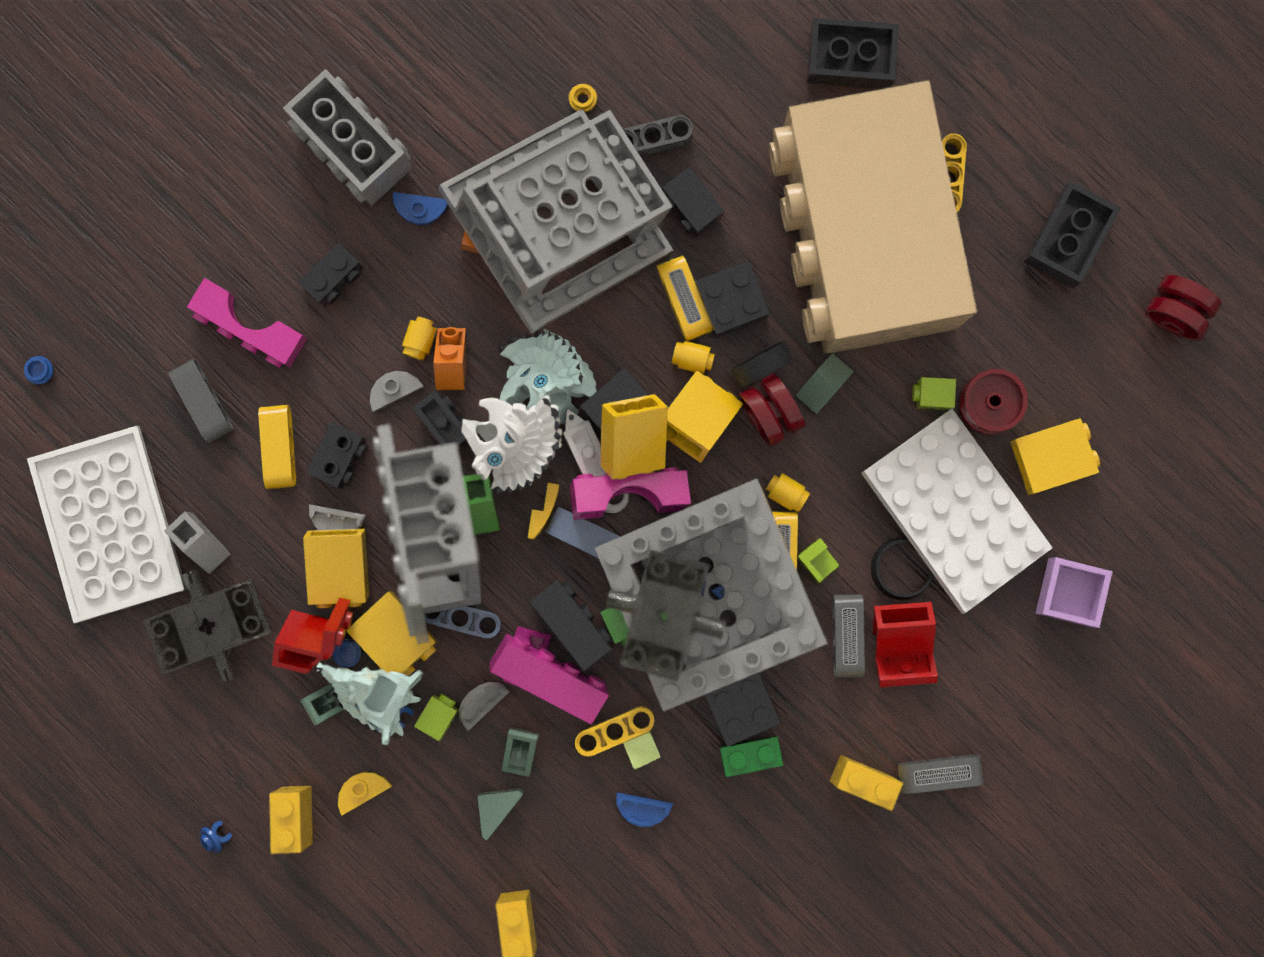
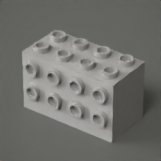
[283,69,413,206]

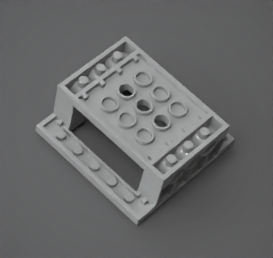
[438,109,673,333]
[373,425,481,644]
[595,479,827,711]

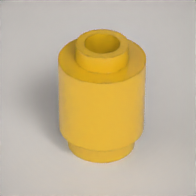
[402,317,437,361]
[671,341,715,375]
[766,473,810,512]

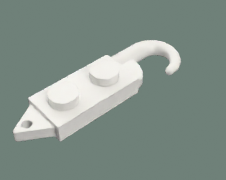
[562,410,629,514]

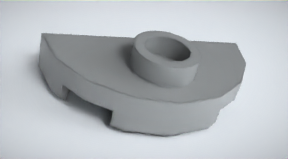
[370,371,424,412]
[309,504,367,530]
[459,682,510,731]

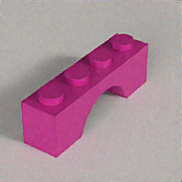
[187,278,307,368]
[569,467,691,520]

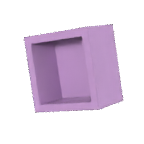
[1035,557,1113,628]

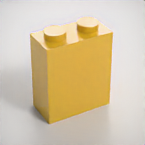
[666,371,744,463]
[600,394,668,479]
[1010,418,1100,495]
[303,529,369,608]
[346,591,439,677]
[830,755,903,811]
[270,786,313,854]
[496,890,537,957]

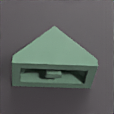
[795,353,854,414]
[300,685,345,725]
[502,727,540,777]
[478,788,524,841]

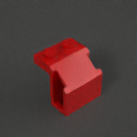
[272,598,353,674]
[872,602,938,687]

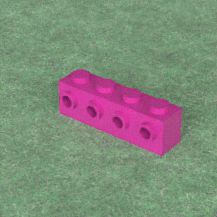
[489,633,609,724]

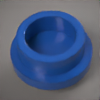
[24,356,54,385]
[333,639,362,667]

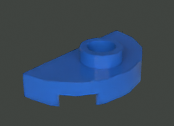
[393,192,448,225]
[616,792,673,827]

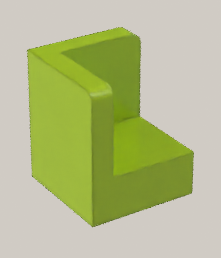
[797,538,839,584]

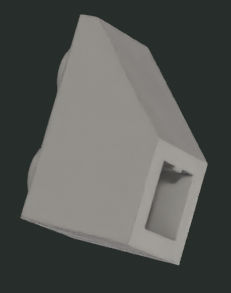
[164,511,231,574]

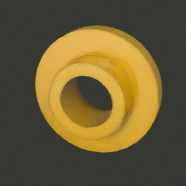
[569,84,597,112]

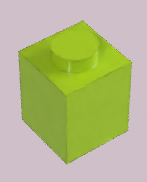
[912,377,956,410]
[414,694,459,741]

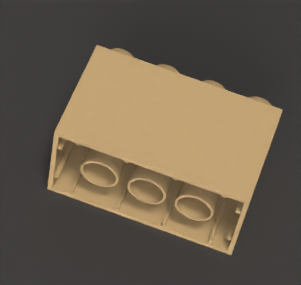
[769,81,977,355]

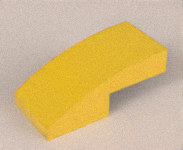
[528,483,560,540]

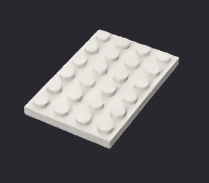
[861,409,1052,614]
[27,426,187,623]

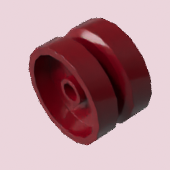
[1145,275,1221,341]
[958,369,1028,435]
[739,373,806,447]

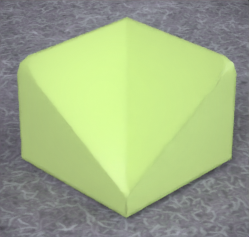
[623,731,661,770]

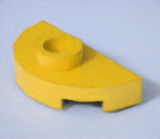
[338,772,393,816]

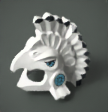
[461,395,562,494]

